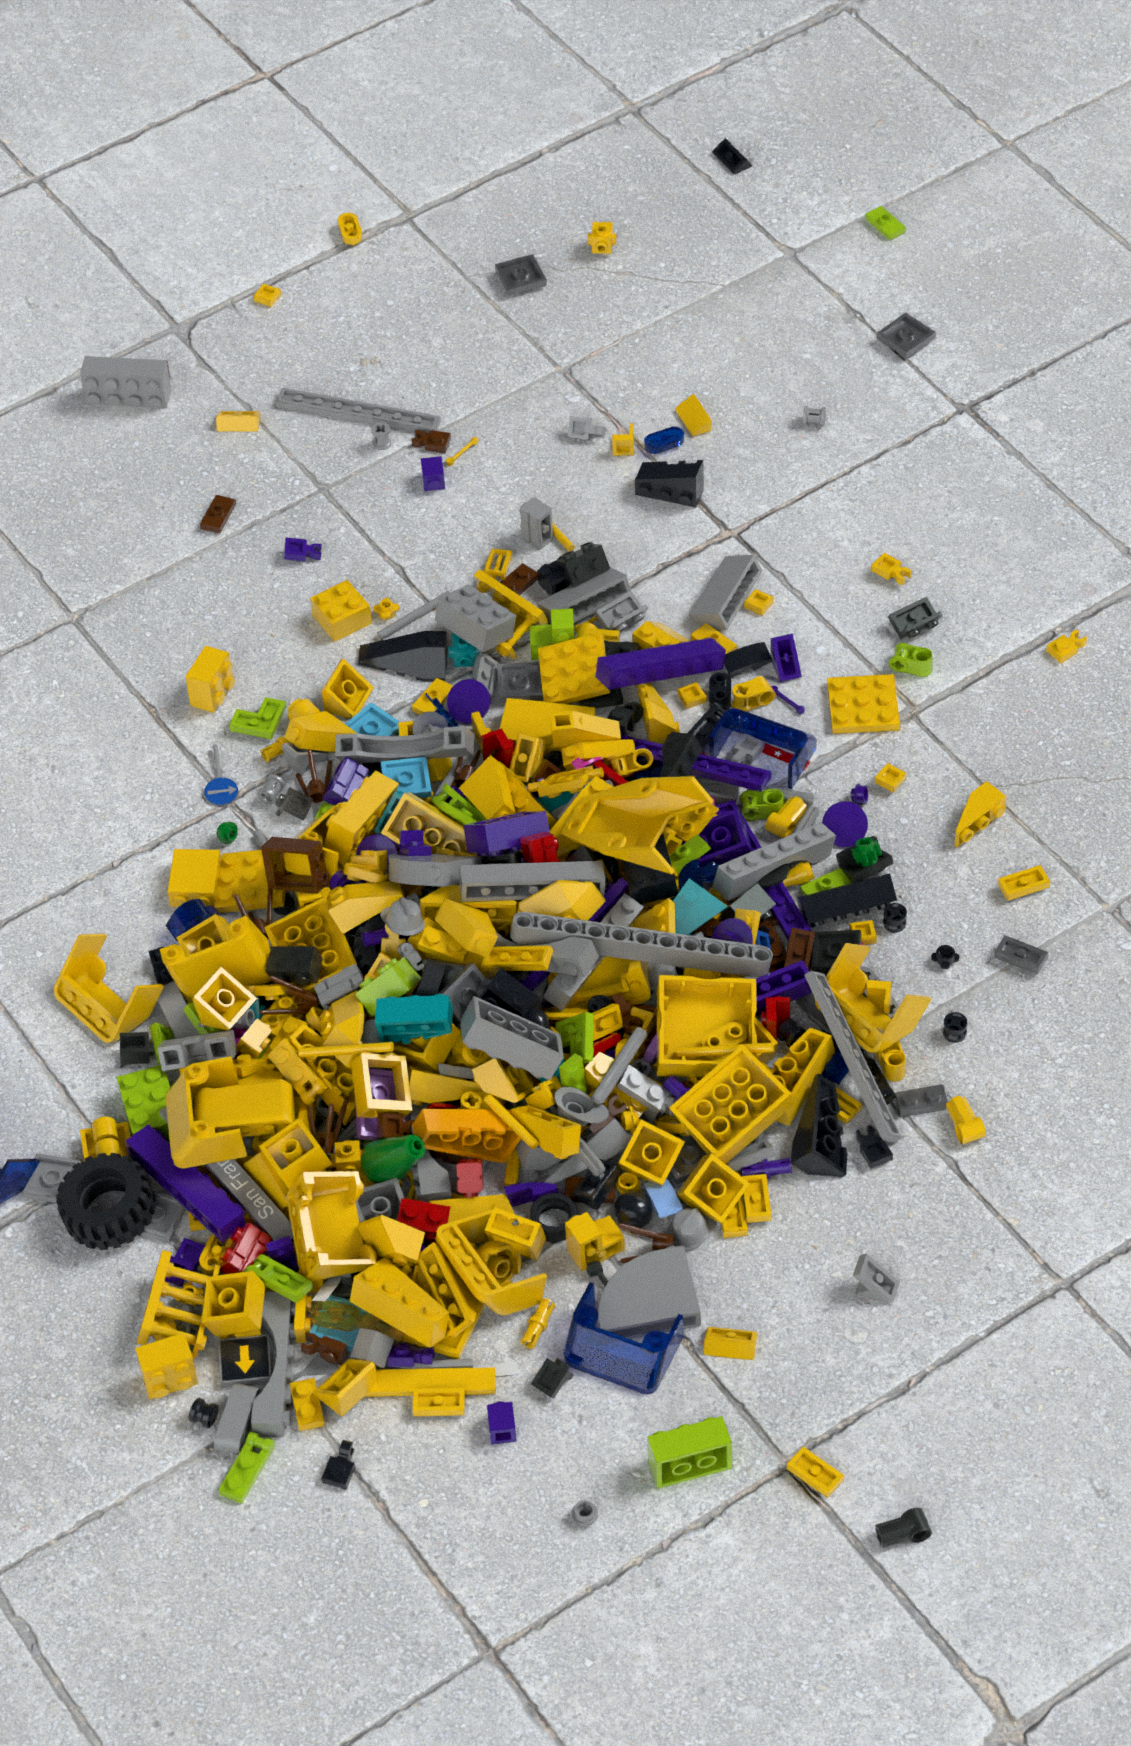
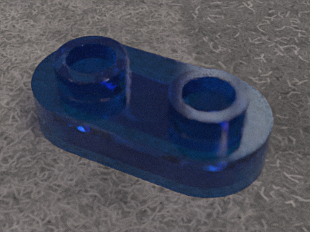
[644,426,684,454]

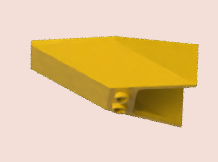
[561,776,714,875]

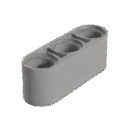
[214,1383,261,1454]

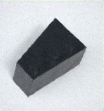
[635,460,704,508]

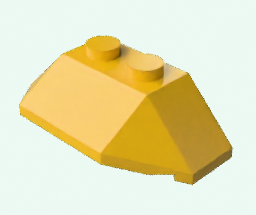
[516,880,605,921]
[420,885,516,932]
[319,990,364,1068]
[412,1242,478,1337]

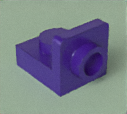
[400,830,431,856]
[266,1236,299,1273]

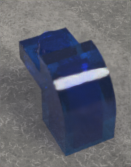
[678,859,722,890]
[165,898,221,941]

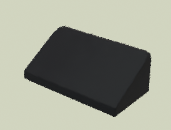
[712,138,753,175]
[572,1158,621,1211]

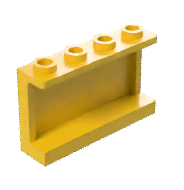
[499,698,596,758]

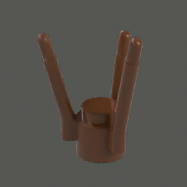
[454,748,498,786]
[296,749,332,803]
[234,889,273,939]
[259,975,319,1016]
[307,1098,349,1153]
[617,1223,674,1263]

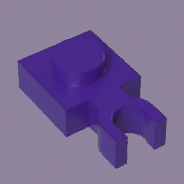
[284,537,322,561]
[388,1343,434,1367]

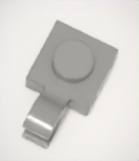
[567,416,606,440]
[731,733,765,764]

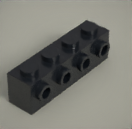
[796,873,897,928]

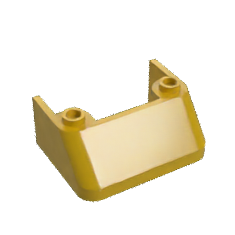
[283,803,378,885]
[54,933,164,1043]
[815,943,932,1053]
[166,1056,247,1168]
[435,1209,547,1315]

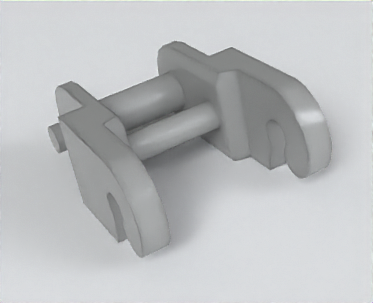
[398,943,424,971]

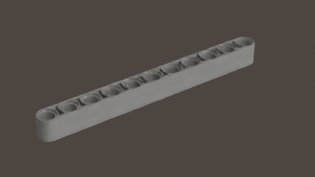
[510,912,773,978]

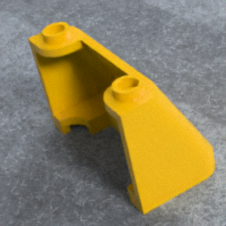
[160,915,271,1004]
[548,956,651,1010]
[194,1079,295,1137]
[287,1172,377,1281]

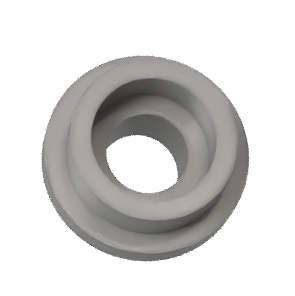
[572,1500,598,1526]

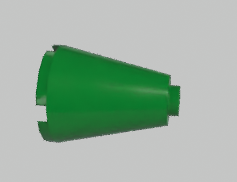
[361,1135,425,1183]

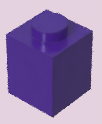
[420,456,445,491]
[487,1401,517,1445]

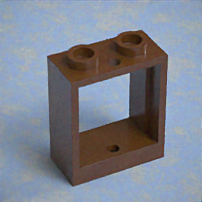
[261,837,329,894]

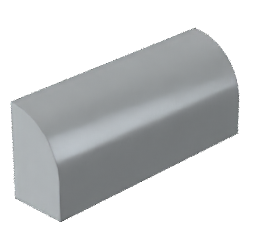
[690,555,762,630]
[536,567,631,625]

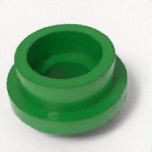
[216,821,238,844]

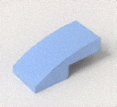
[642,1179,682,1218]

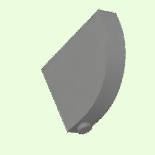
[389,852,482,887]
[598,1245,701,1344]

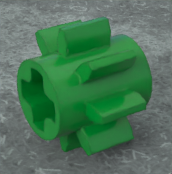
[851,837,882,866]

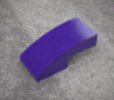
[504,1182,557,1207]
[164,1238,205,1288]

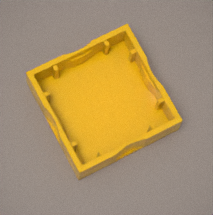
[657,975,757,1078]

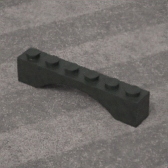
[660,732,702,777]

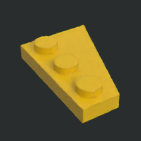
[428,1194,515,1223]

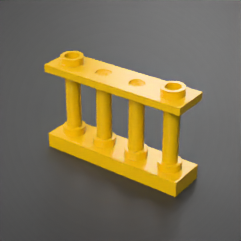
[474,569,548,661]
[136,1250,220,1359]

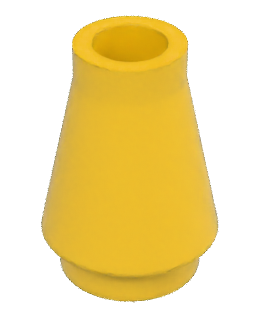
[783,862,815,887]

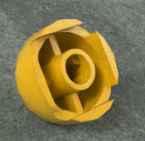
[476,1240,521,1287]

